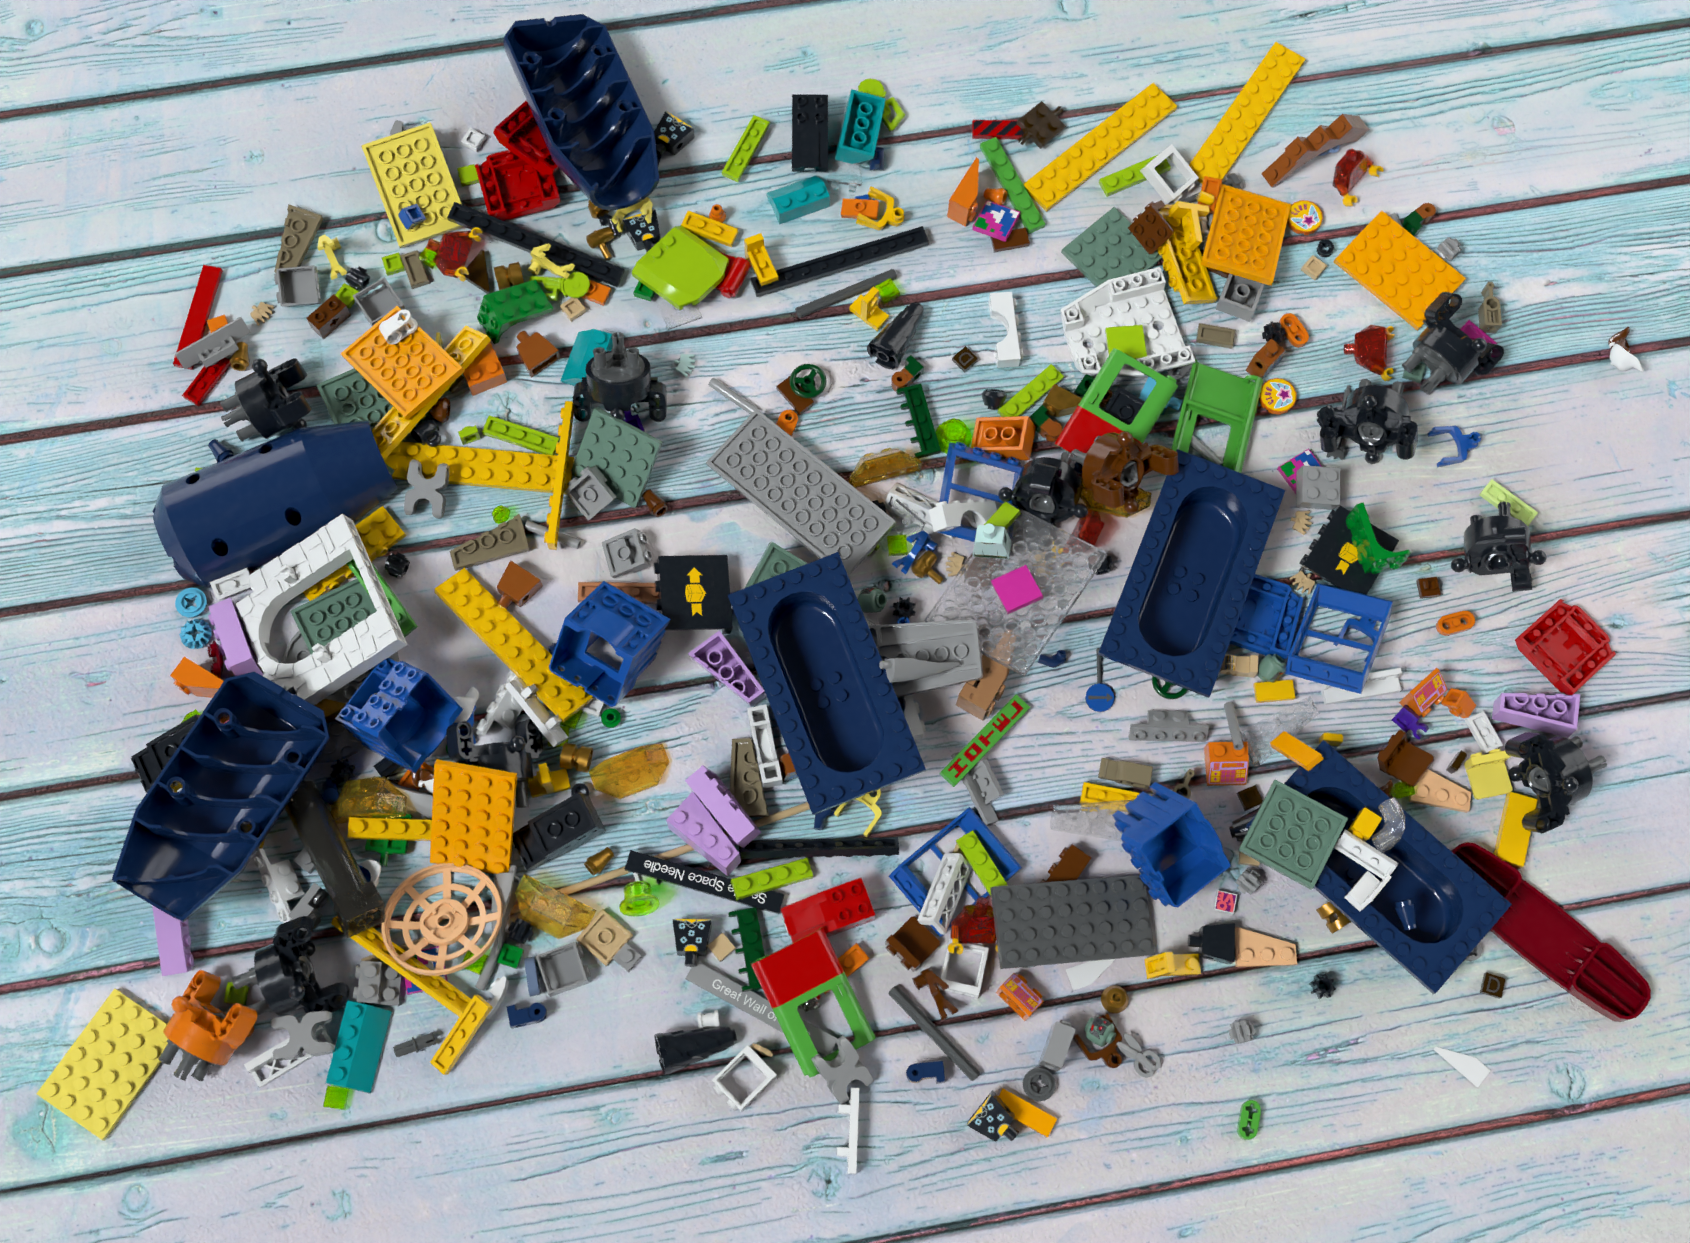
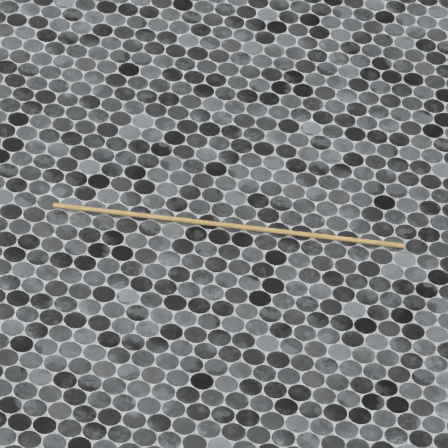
[361,802,810,962]

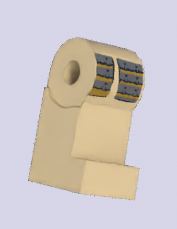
[1220,655,1258,678]

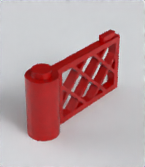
[715,251,752,298]

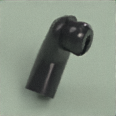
[599,214,621,236]

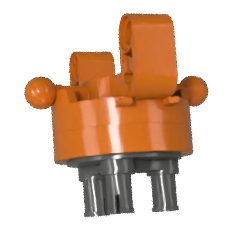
[158,970,257,1081]

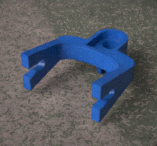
[1427,426,1481,468]
[892,530,938,575]
[1333,617,1378,662]

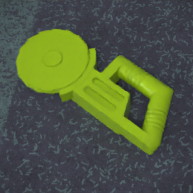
[858,78,905,132]
[529,272,590,301]

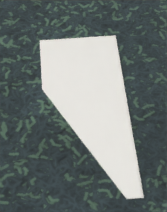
[1066,959,1115,991]
[1433,1047,1491,1088]

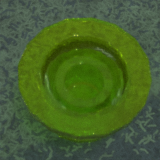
[935,418,972,454]
[619,881,660,917]

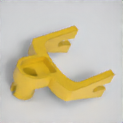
[856,186,904,230]

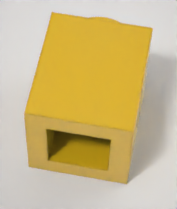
[1348,807,1382,842]

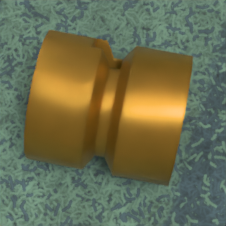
[494,262,524,290]
[560,742,593,773]
[1316,902,1351,934]

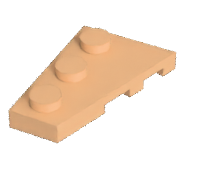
[1409,769,1471,813]
[1235,927,1297,967]

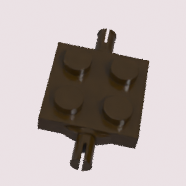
[1016,101,1066,149]

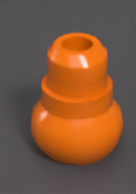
[984,188,1007,205]
[709,204,726,223]

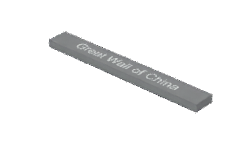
[685,962,838,1056]

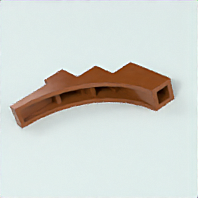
[1261,114,1370,188]

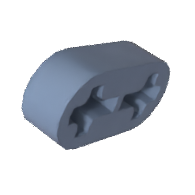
[524,957,541,997]

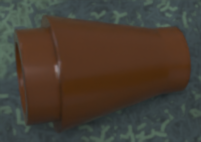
[642,489,668,517]

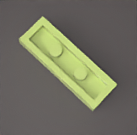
[1479,479,1538,526]

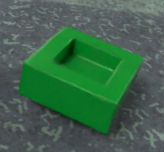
[633,281,655,301]
[497,943,524,969]

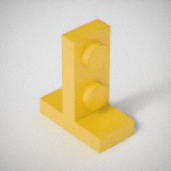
[1168,201,1210,251]
[744,233,778,286]
[849,286,889,332]
[528,763,571,798]
[1144,952,1201,979]

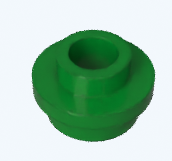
[601,708,621,728]

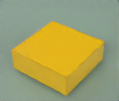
[1319,733,1343,746]

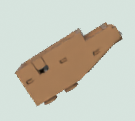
[956,632,1019,721]

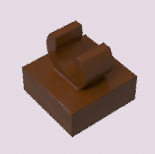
[1416,577,1441,599]

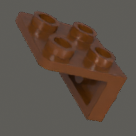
[1128,200,1174,254]
[1377,729,1434,787]
[885,916,940,972]

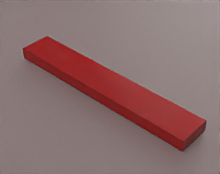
[173,265,223,370]

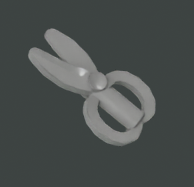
[1116,1033,1161,1078]

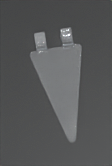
[827,160,862,198]

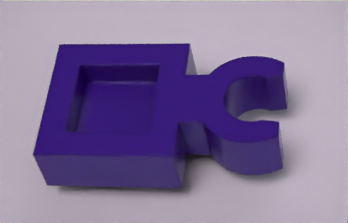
[1392,704,1429,739]

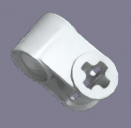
[379,309,418,345]

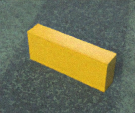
[1494,792,1538,869]

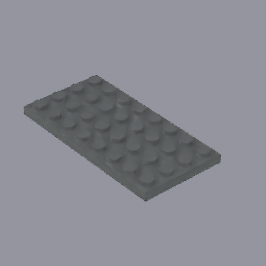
[990,875,1155,969]

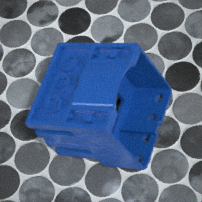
[549,581,670,707]
[335,658,463,773]
[1112,782,1231,907]

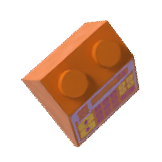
[1399,667,1448,717]
[1204,741,1249,786]
[996,973,1044,1021]

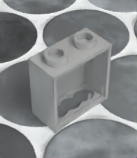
[274,265,321,307]
[353,277,406,326]
[536,942,591,997]
[1038,1020,1076,1072]

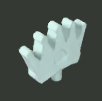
[674,354,695,377]

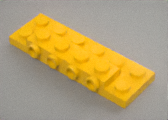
[1157,205,1217,304]
[303,506,406,601]

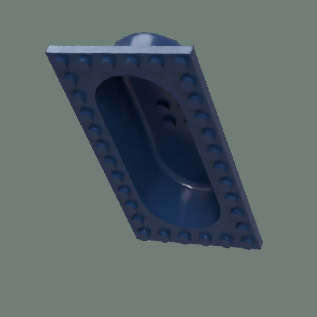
[1097,449,1286,698]
[728,552,926,816]
[1245,740,1512,995]

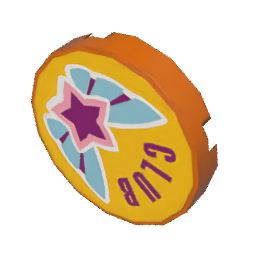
[1287,200,1323,235]
[1259,378,1296,415]

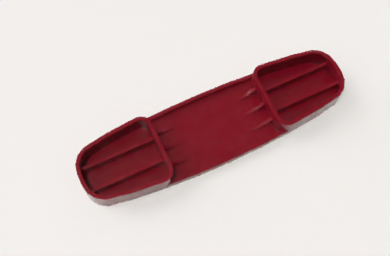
[1451,842,1651,1022]

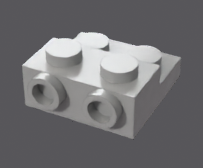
[564,466,616,521]
[602,528,652,578]
[288,883,329,931]
[353,961,401,1006]

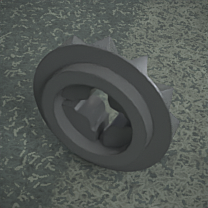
[1022,1068,1056,1101]

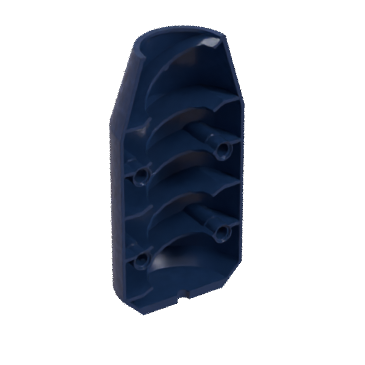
[503,14,659,210]
[153,420,398,588]
[112,671,330,922]

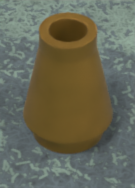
[230,342,249,371]
[584,847,614,876]

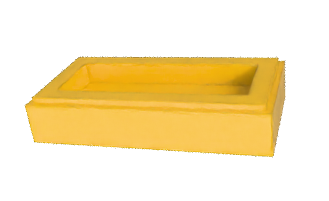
[1253,680,1295,703]

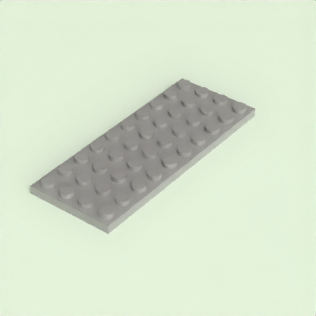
[706,409,897,576]

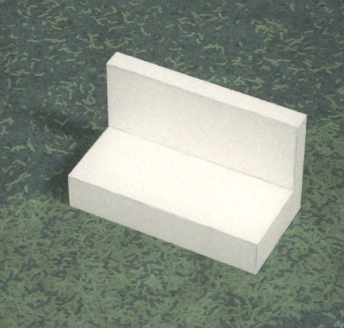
[1344,871,1391,911]

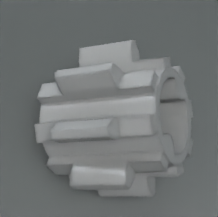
[1437,237,1462,261]
[1235,869,1262,895]
[1228,1020,1256,1044]

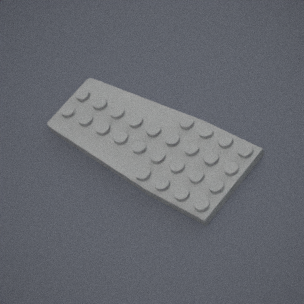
[868,619,983,698]

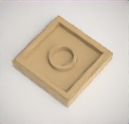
[576,909,633,967]

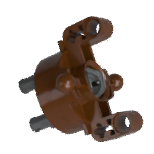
[1070,431,1179,514]

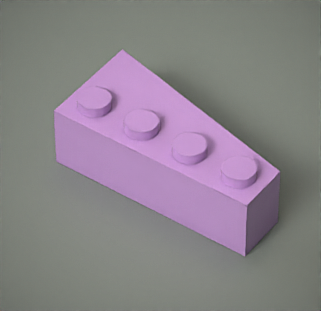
[208,597,263,676]
[688,631,767,707]
[1492,693,1580,738]
[685,765,762,848]
[666,791,741,876]
[152,905,194,976]

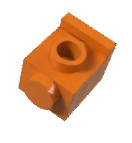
[1441,688,1476,718]

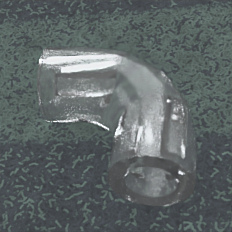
[1372,797,1405,853]

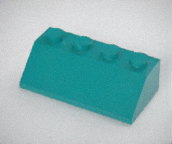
[835,89,886,164]
[326,1001,392,1093]

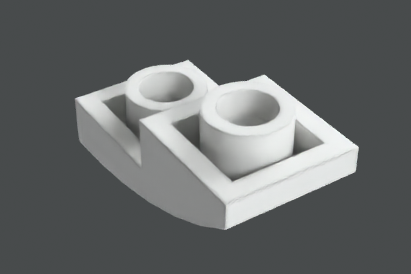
[486,976,509,1020]

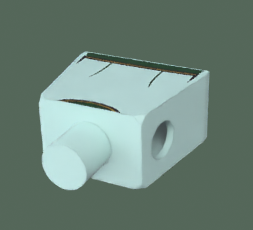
[973,523,1011,559]

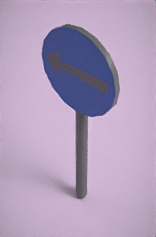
[1085,648,1114,712]

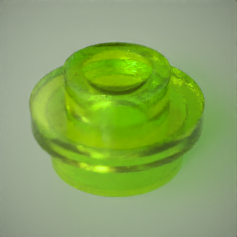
[492,505,510,524]

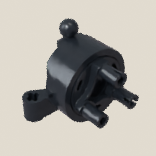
[1451,501,1547,592]

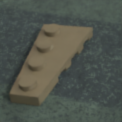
[274,204,323,274]
[450,514,530,571]
[730,738,769,817]

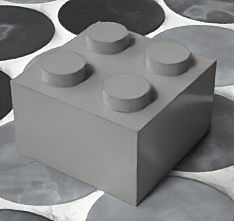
[1215,274,1265,322]
[1296,465,1340,510]

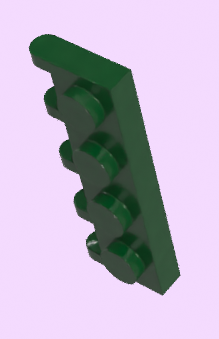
[896,383,941,459]
[728,907,765,992]

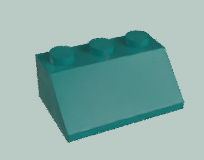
[766,175,830,224]
[560,329,613,386]

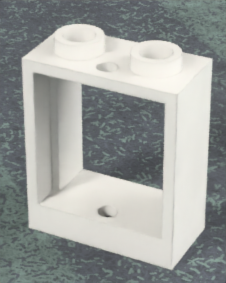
[1140,144,1199,204]
[938,938,989,998]
[712,1045,777,1112]

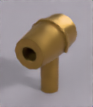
[586,227,614,260]
[911,550,943,584]

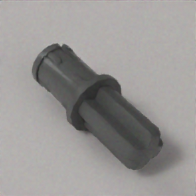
[393,1032,436,1057]

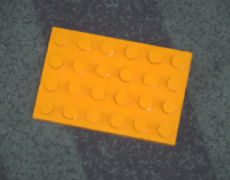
[1200,184,1291,286]
[1334,210,1466,331]
[340,306,465,421]
[430,759,517,874]

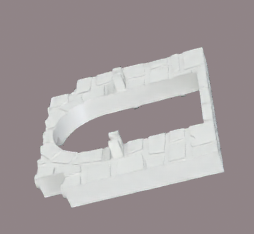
[236,514,407,705]

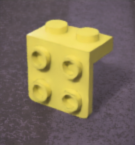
[1464,748,1513,800]

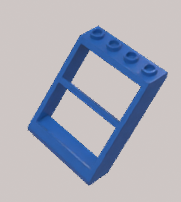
[938,442,1023,542]
[1285,583,1393,694]
[889,807,1022,937]

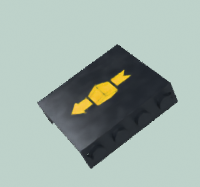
[1299,505,1399,595]
[653,555,733,634]

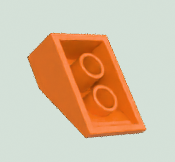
[947,158,979,227]
[463,334,507,396]
[971,416,1036,460]
[170,656,224,698]

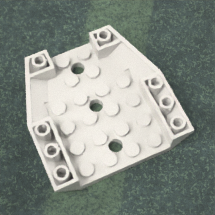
[1060,267,1195,376]

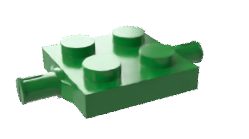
[365,798,412,867]

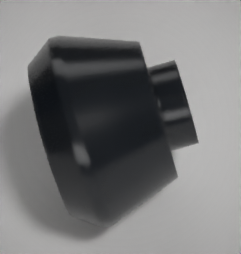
[981,389,1007,410]

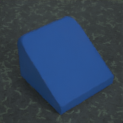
[398,204,426,230]

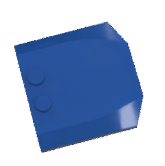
[1230,574,1304,659]

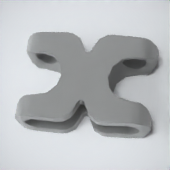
[404,459,449,519]
[271,1011,335,1061]
[811,1036,874,1105]

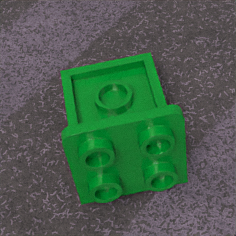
[477,279,553,344]
[1346,502,1411,574]

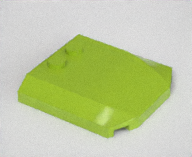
[632,225,729,310]

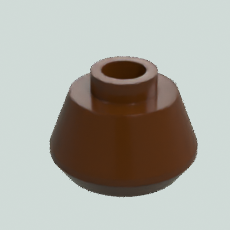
[429,397,450,423]

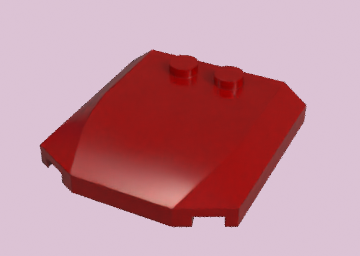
[493,100,559,175]
[475,150,561,221]
[1515,599,1616,696]

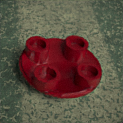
[207,640,224,678]

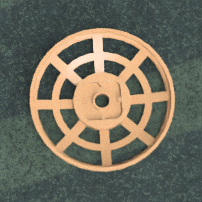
[381,863,503,976]

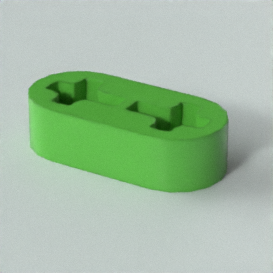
[1237,1100,1261,1140]

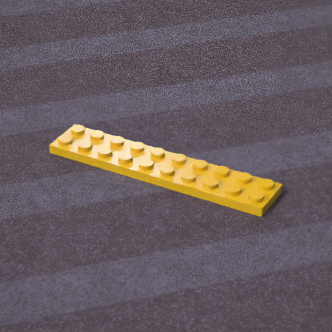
[1189,42,1306,184]
[1023,83,1177,212]
[372,325,491,461]
[385,442,574,494]
[434,568,593,723]

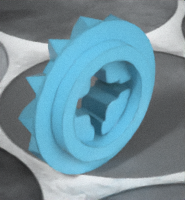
[175,588,207,618]
[179,618,212,649]

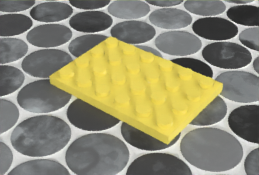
[361,122,463,248]
[36,988,168,1141]

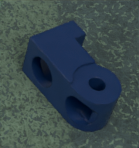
[506,1003,547,1029]
[906,1061,945,1084]

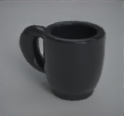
[411,419,441,447]

